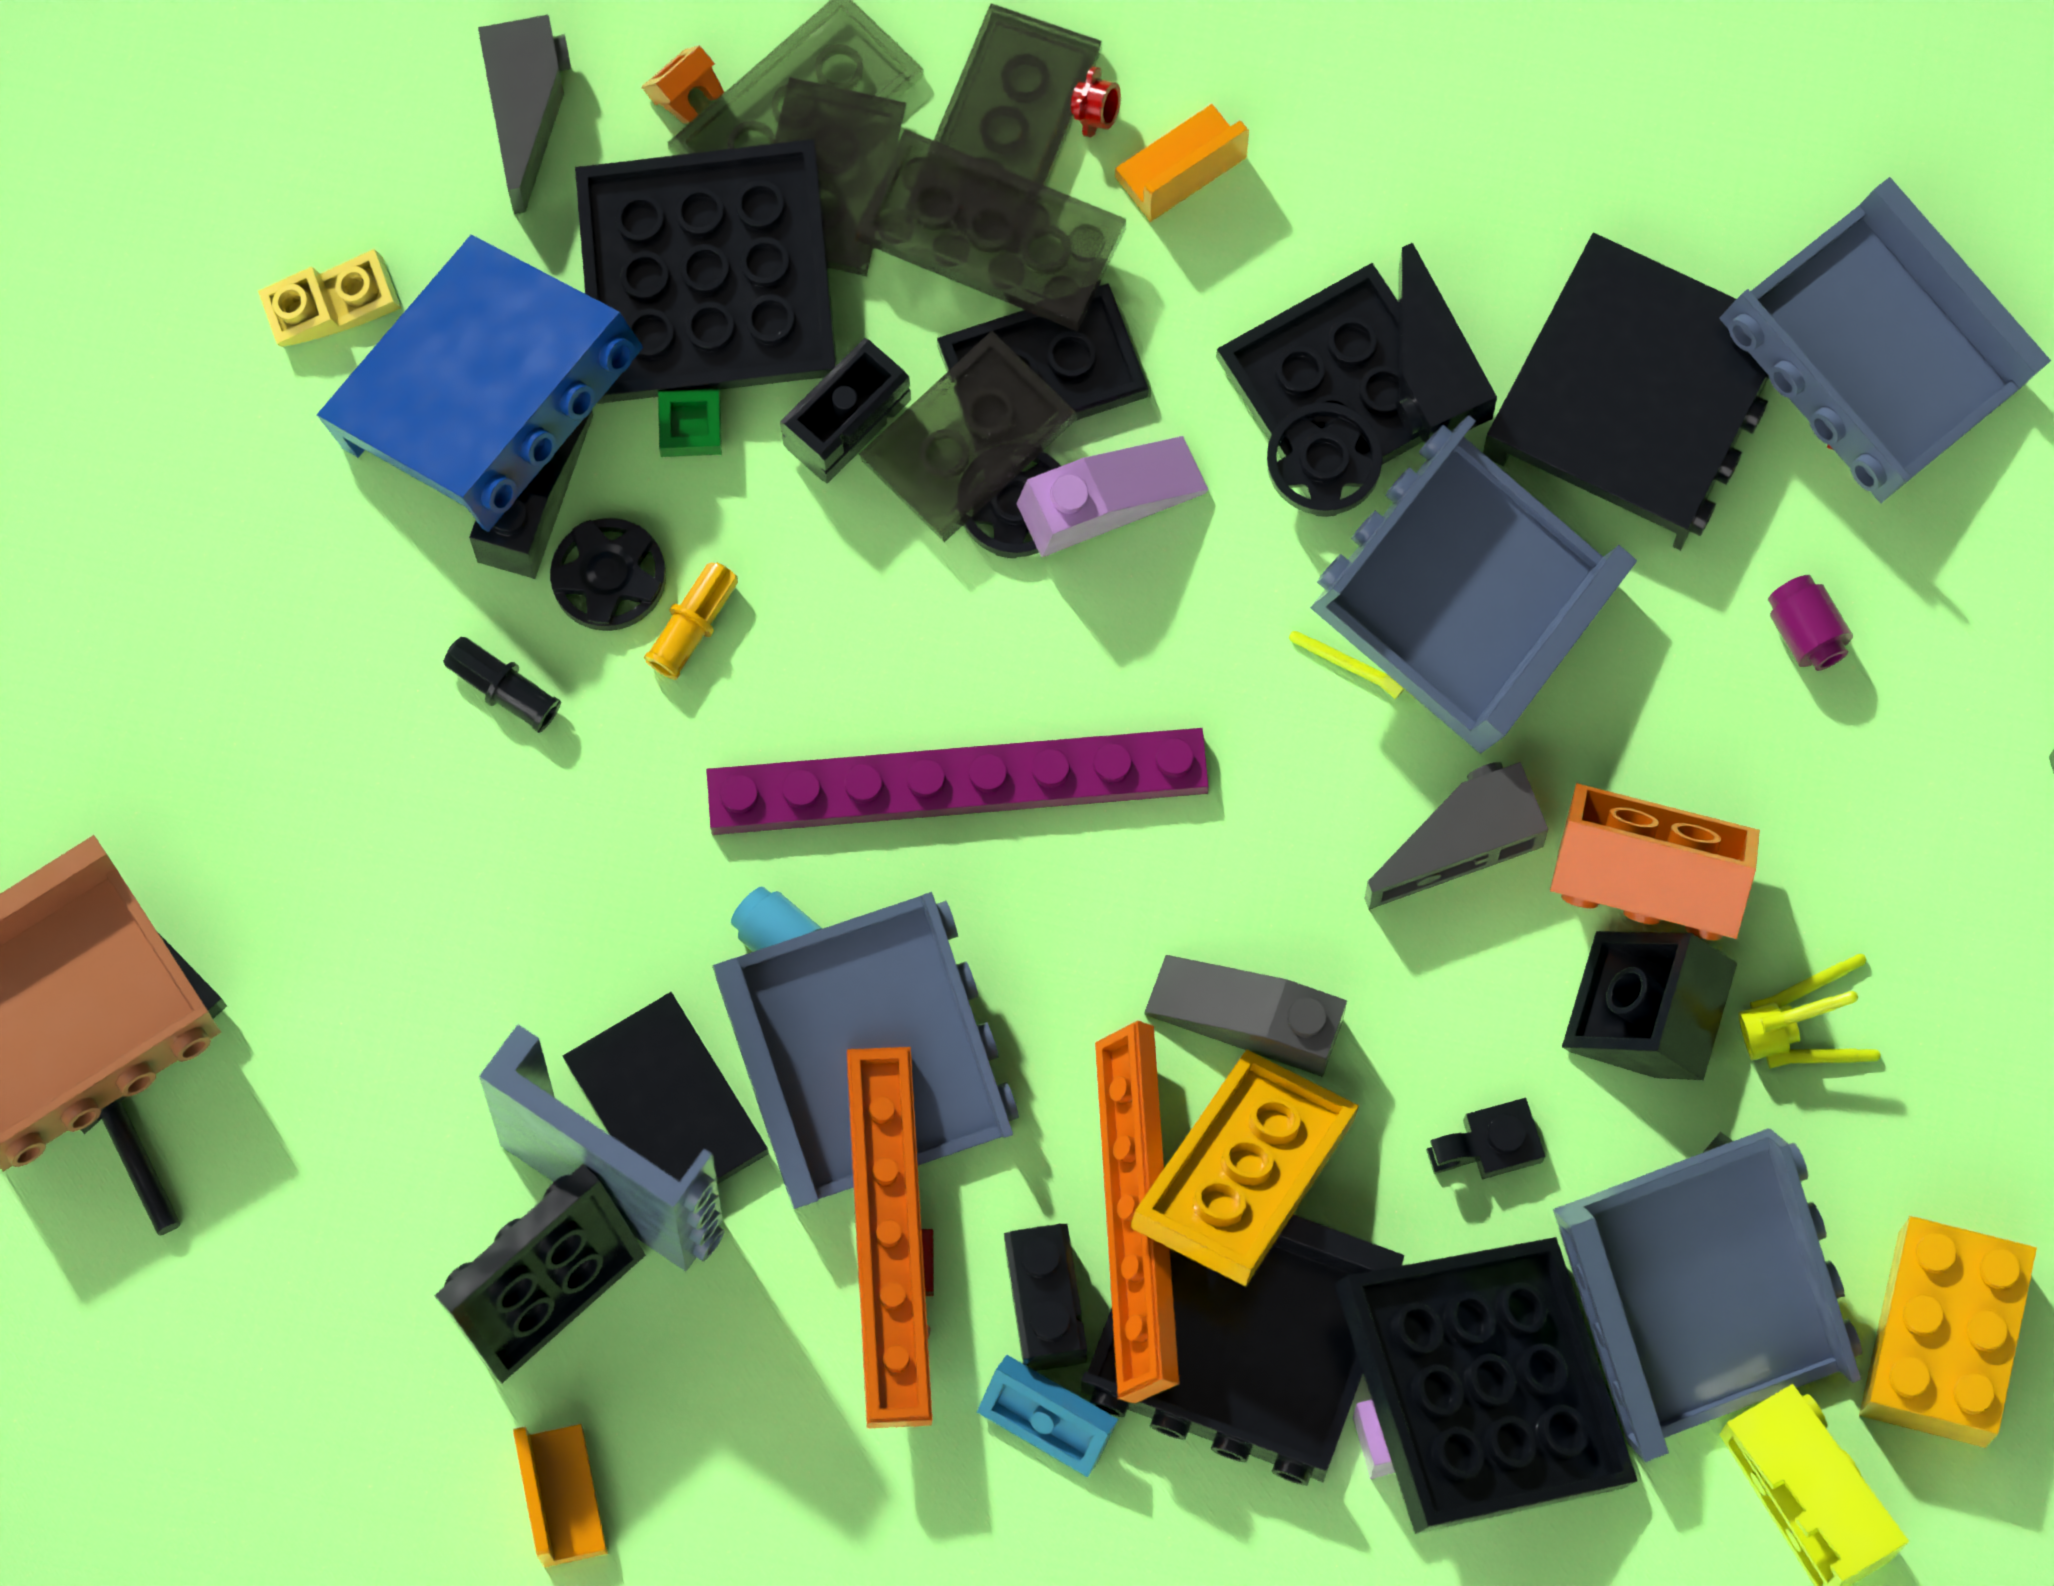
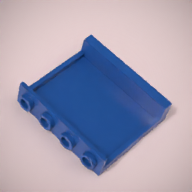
[316,234,644,532]

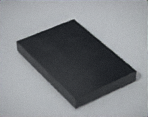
[937,283,1149,453]
[562,992,769,1185]

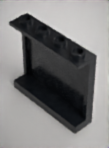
[1483,232,1770,551]
[1081,1167,1405,1485]

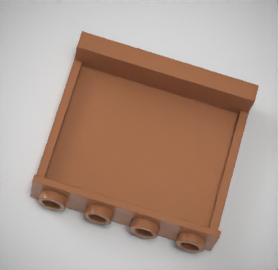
[0,835,222,1172]

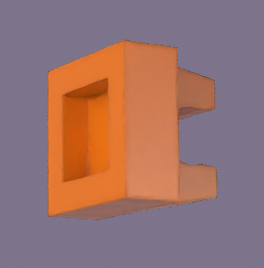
[641,45,725,124]

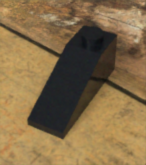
[1396,242,1497,444]
[469,411,593,579]

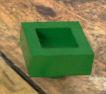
[658,389,722,457]

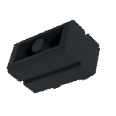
[780,338,911,484]
[1004,1223,1088,1371]

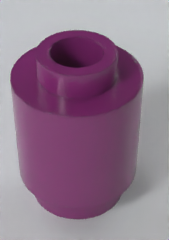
[1768,575,1853,671]

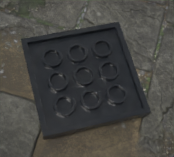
[575,139,837,404]
[1335,1237,1638,1534]

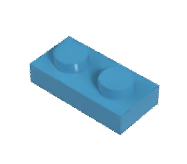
[977,1355,1119,1477]

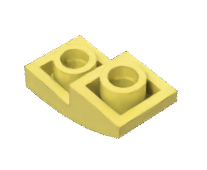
[258,249,401,347]

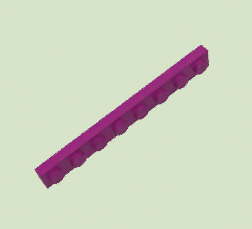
[706,727,1209,835]

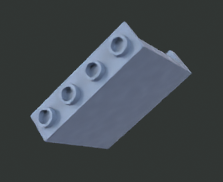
[1719,177,2051,504]
[1310,416,1638,754]
[712,892,1019,1209]
[479,1024,725,1272]
[1553,1128,1862,1462]

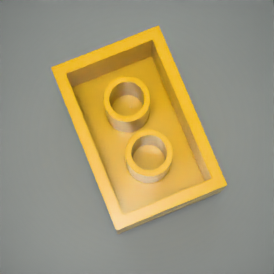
[1859,1216,2037,1448]

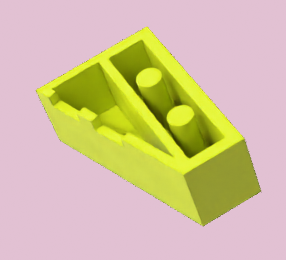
[1719,1384,1910,1586]

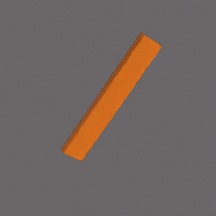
[1095,1020,1179,1404]
[846,1047,933,1429]

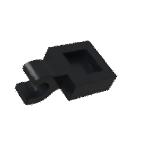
[1426,1097,1546,1180]

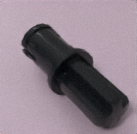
[443,637,561,733]

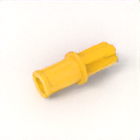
[643,562,738,680]

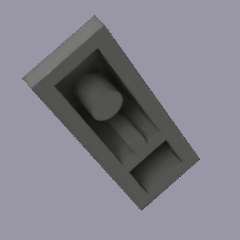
[478,14,572,214]
[1364,762,1549,910]
[1144,955,1347,1077]

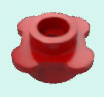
[1071,66,1121,138]

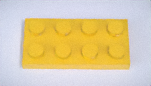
[1130,1049,1359,1286]

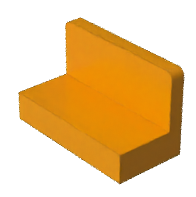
[1115,104,1249,222]
[513,1424,608,1568]

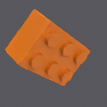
[1550,783,1760,940]

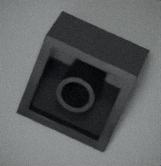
[1562,931,1737,1080]

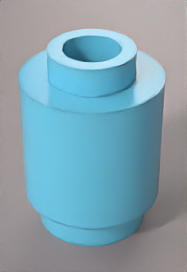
[731,886,823,952]

